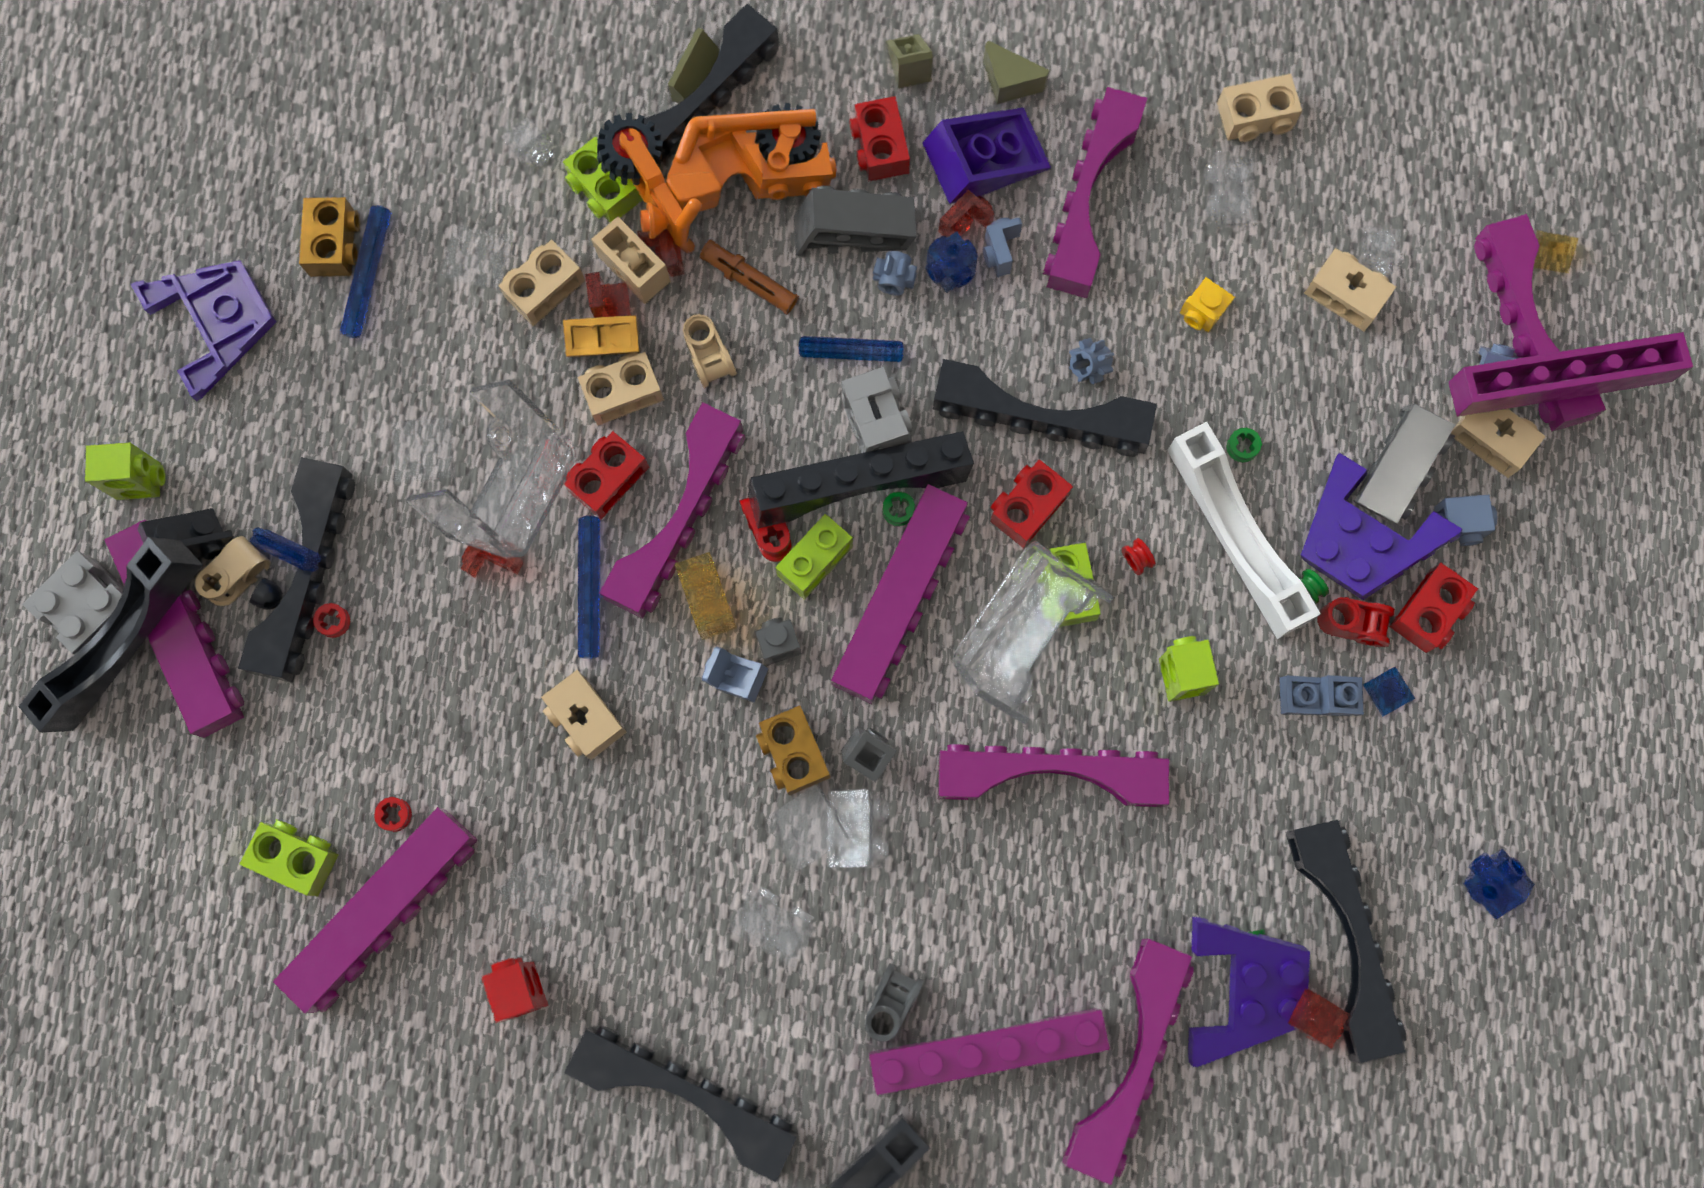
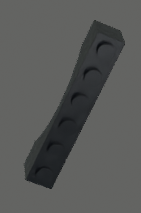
[633,3,779,168]
[933,359,1157,457]
[748,431,974,528]
[238,457,355,683]
[18,537,203,733]
[1285,820,1407,1063]
[564,1025,799,1183]
[827,1113,930,1188]

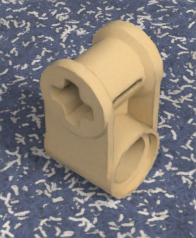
[683,314,737,388]
[195,536,271,606]

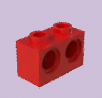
[849,96,910,181]
[564,431,649,520]
[990,459,1073,549]
[1389,562,1478,653]
[481,957,548,1023]

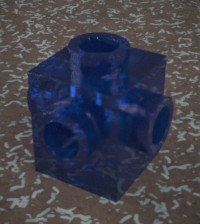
[925,231,978,293]
[1463,848,1535,920]

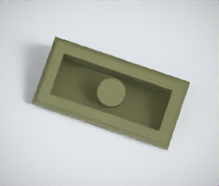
[668,27,720,103]

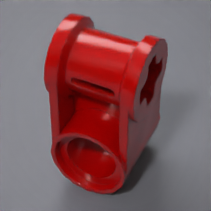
[739,497,792,562]
[1317,597,1395,647]

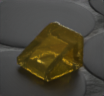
[1534,230,1579,273]

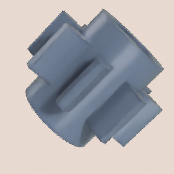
[873,251,917,295]
[1069,338,1114,384]

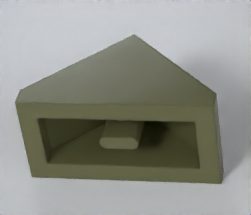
[886,34,933,89]
[983,40,1050,104]

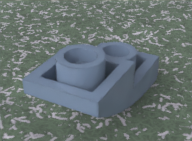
[1280,675,1364,716]

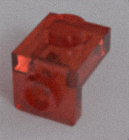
[461,537,524,578]
[1288,988,1349,1049]

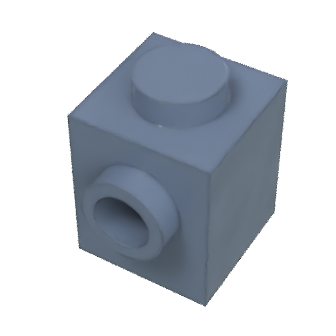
[1434,495,1497,546]

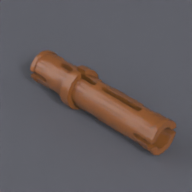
[699,239,799,315]

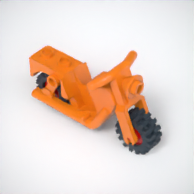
[597,103,836,253]

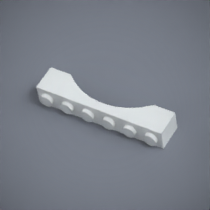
[1167,422,1321,639]

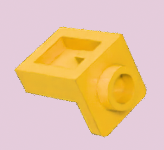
[1180,277,1235,333]

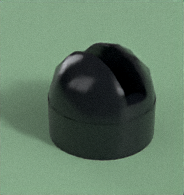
[249,578,283,610]

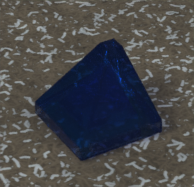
[1363,667,1415,717]

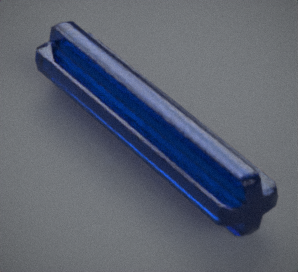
[798,336,904,362]
[249,527,321,572]

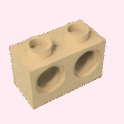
[1217,74,1302,142]
[498,239,585,326]
[578,352,664,426]

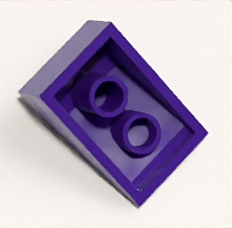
[922,107,1051,204]

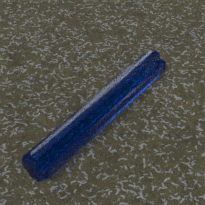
[340,205,391,338]
[578,515,600,659]

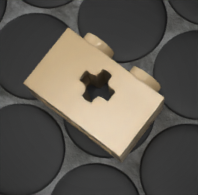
[591,216,671,304]
[1304,248,1396,331]
[1451,409,1546,478]
[541,670,627,760]

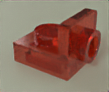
[938,190,995,241]
[637,228,685,277]
[585,272,632,318]

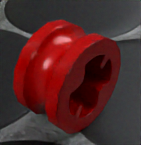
[1121,538,1156,576]
[313,603,351,638]
[374,797,412,832]

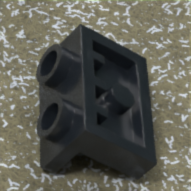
[138,508,234,560]

